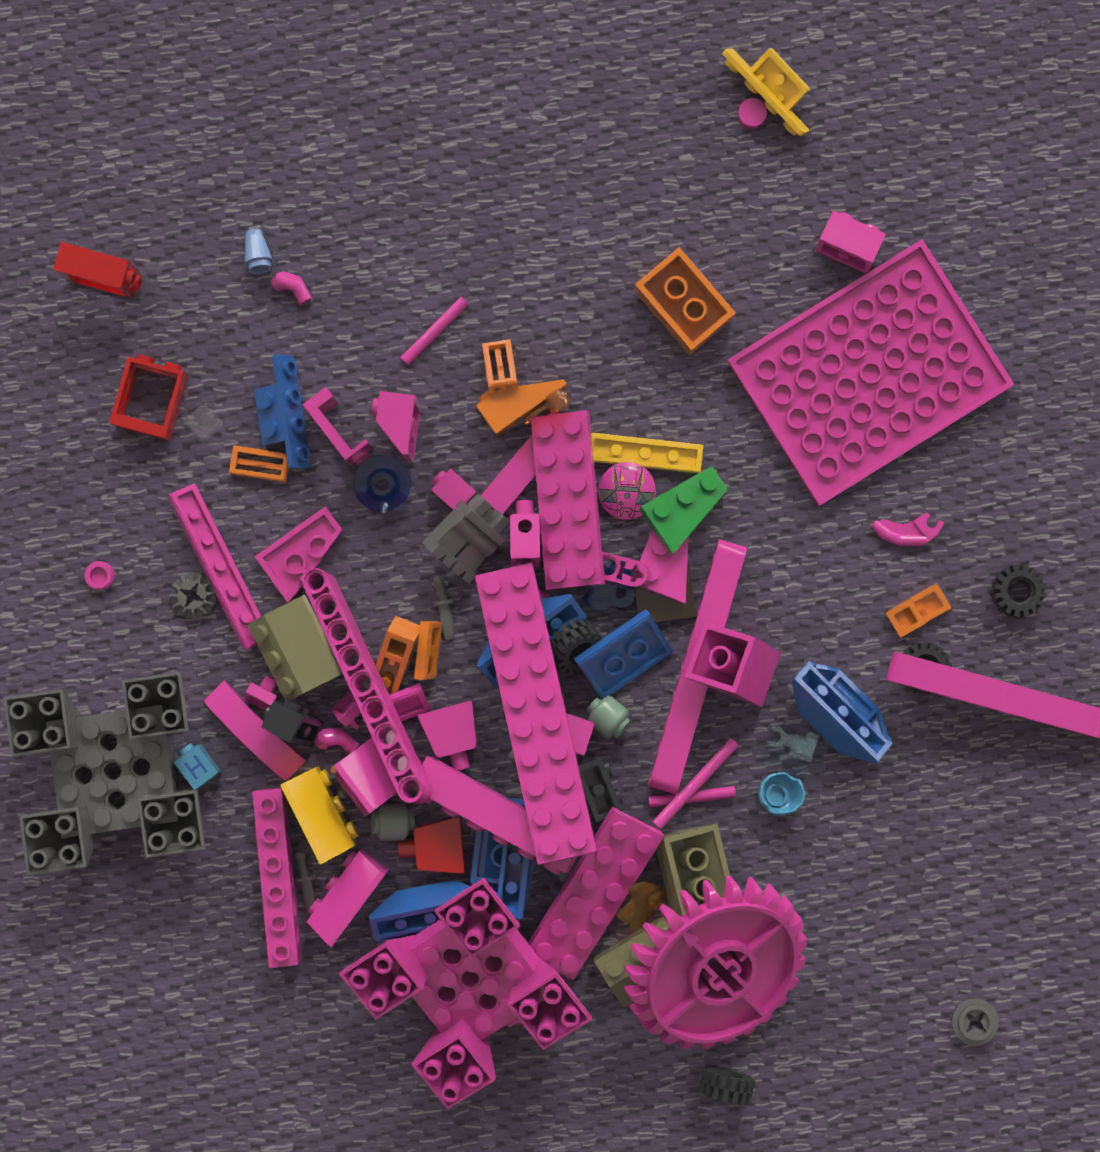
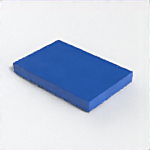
[574,609,674,699]

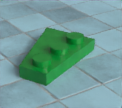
[639,466,728,557]

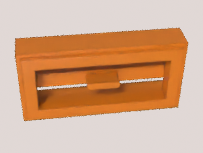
[482,339,518,393]
[229,445,289,483]
[414,621,442,680]

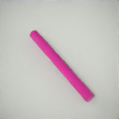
[652,738,739,830]

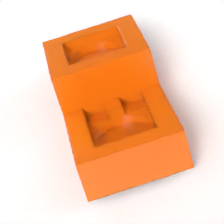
[886,583,952,638]

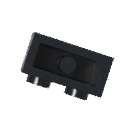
[261,699,325,748]
[578,757,624,823]

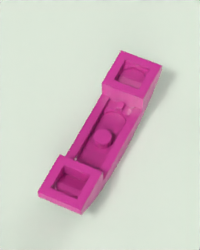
[204,680,306,782]

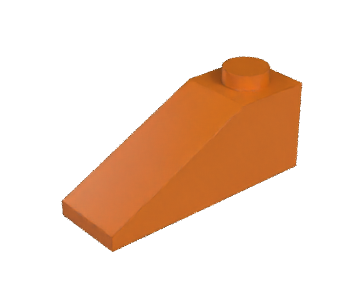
[476,379,567,437]
[368,616,420,695]

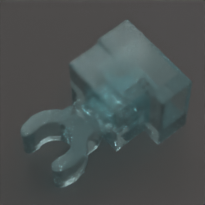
[767,726,819,763]

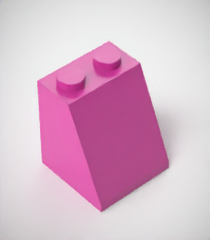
[685,622,781,707]
[330,730,422,817]

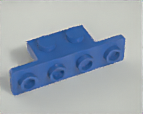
[254,354,311,469]

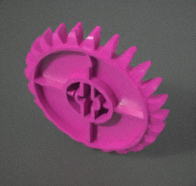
[624,876,807,1049]

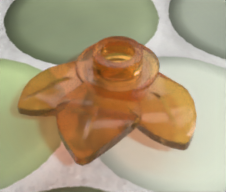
[524,388,572,425]
[616,881,666,930]

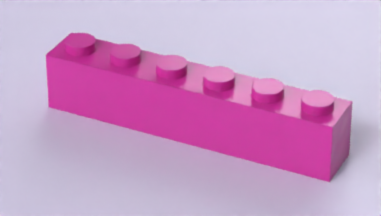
[411,756,577,875]

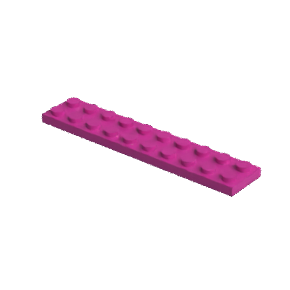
[475,562,598,865]

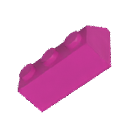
[372,391,421,463]
[307,849,389,947]

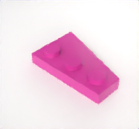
[255,506,343,603]

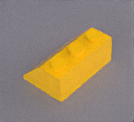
[280,766,359,864]

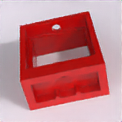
[53,242,142,299]
[109,354,189,441]

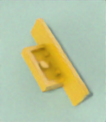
[722,48,811,136]

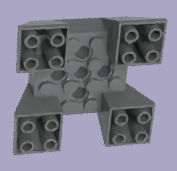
[3,672,206,875]

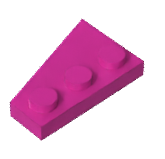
[633,530,689,605]

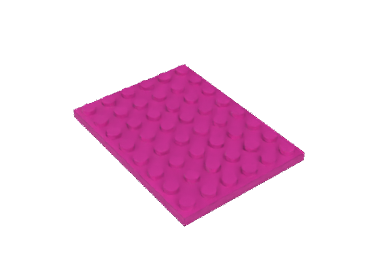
[727,239,1015,507]

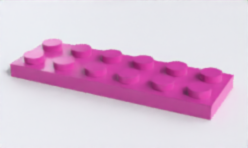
[531,410,605,590]
[528,807,664,980]

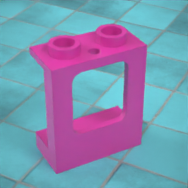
[302,387,374,466]

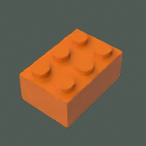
[634,247,736,355]

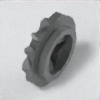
[169,572,216,618]
[951,998,999,1046]

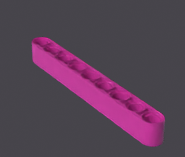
[648,539,747,794]
[302,568,432,804]
[886,652,1100,739]

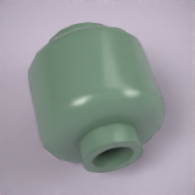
[587,696,630,739]
[371,803,415,841]

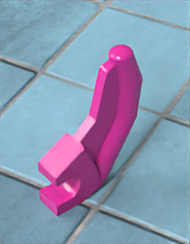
[872,513,944,546]

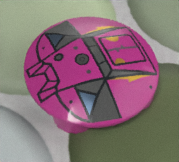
[598,462,656,520]

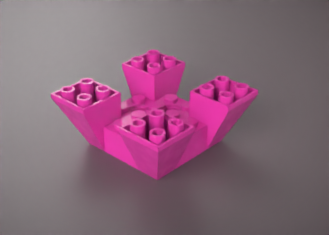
[339,878,592,1110]

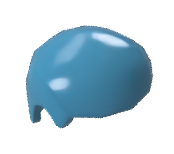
[758,772,806,817]

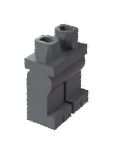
[422,493,510,584]

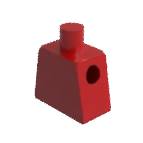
[398,815,466,873]

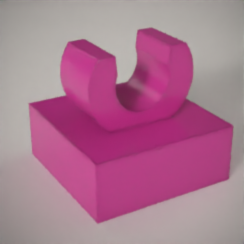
[245,676,277,711]
[331,690,361,729]

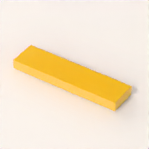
[591,433,704,474]

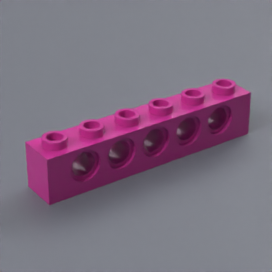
[252,787,302,968]

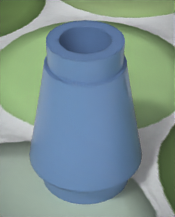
[245,229,273,274]

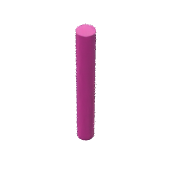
[400,297,469,365]
[648,786,736,808]

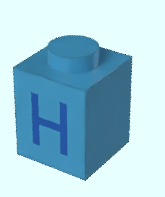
[174,743,221,790]

